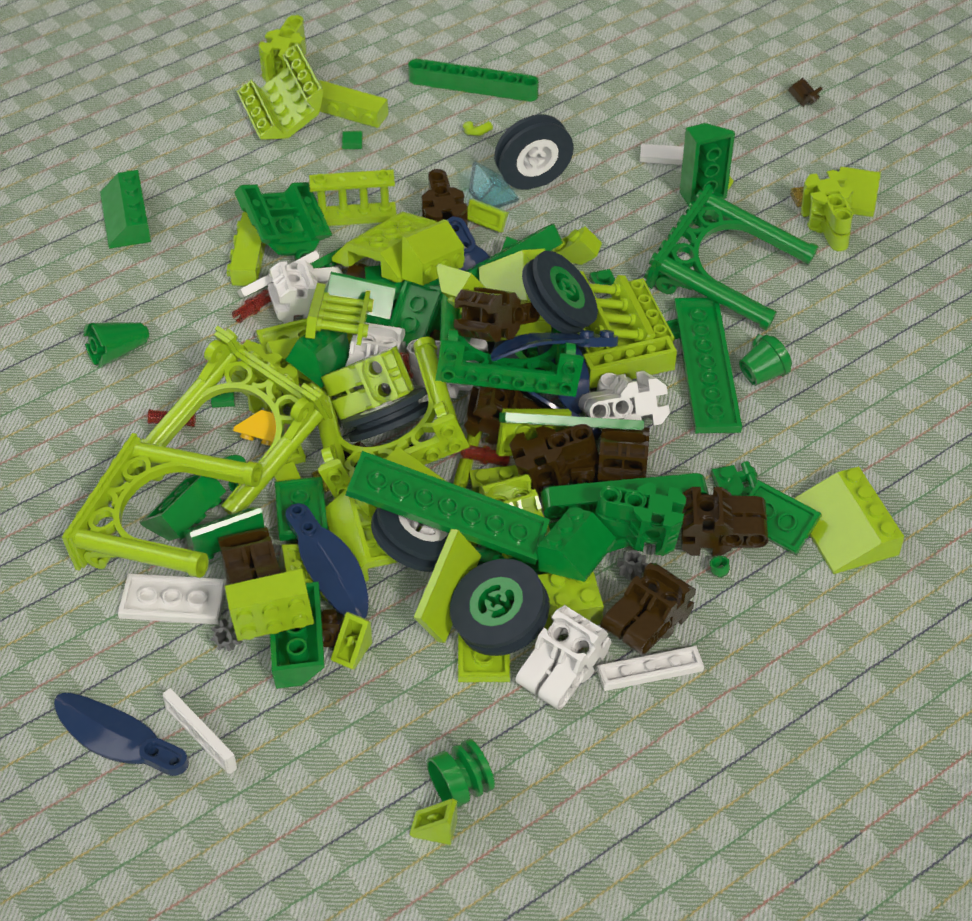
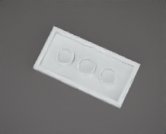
[118,573,227,624]

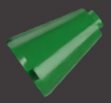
[83,322,150,367]

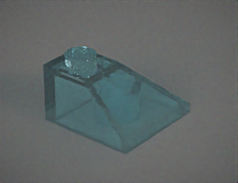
[469,161,519,208]

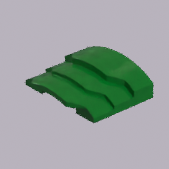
[234,182,332,256]

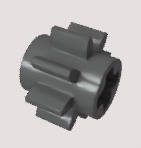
[617,550,648,581]
[210,619,243,652]

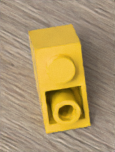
[233,410,289,446]

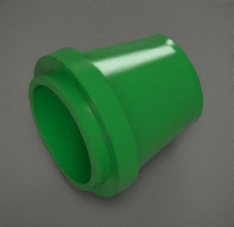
[739,335,792,386]

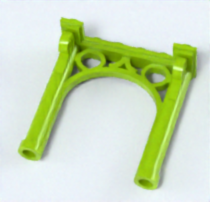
[141,325,334,515]
[308,337,470,498]
[62,433,263,578]

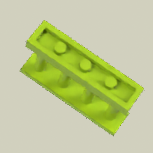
[309,169,396,226]
[580,271,656,348]
[305,283,374,346]

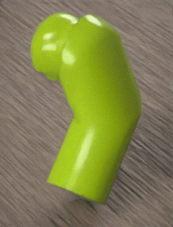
[463,121,493,136]

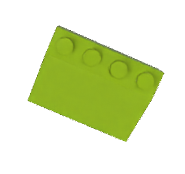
[479,249,552,341]
[794,466,904,574]

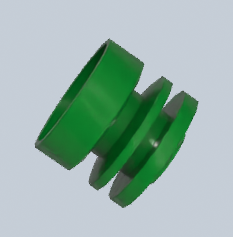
[426,738,495,808]

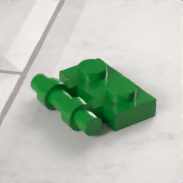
[711,461,758,496]

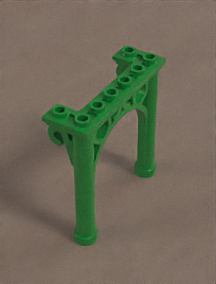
[644,184,819,331]
[435,288,584,397]

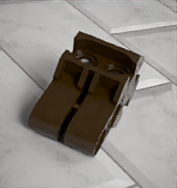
[421,169,468,232]
[454,287,541,342]
[464,386,546,445]
[509,424,599,498]
[597,427,650,482]
[681,487,769,556]
[218,527,281,585]
[600,563,696,655]

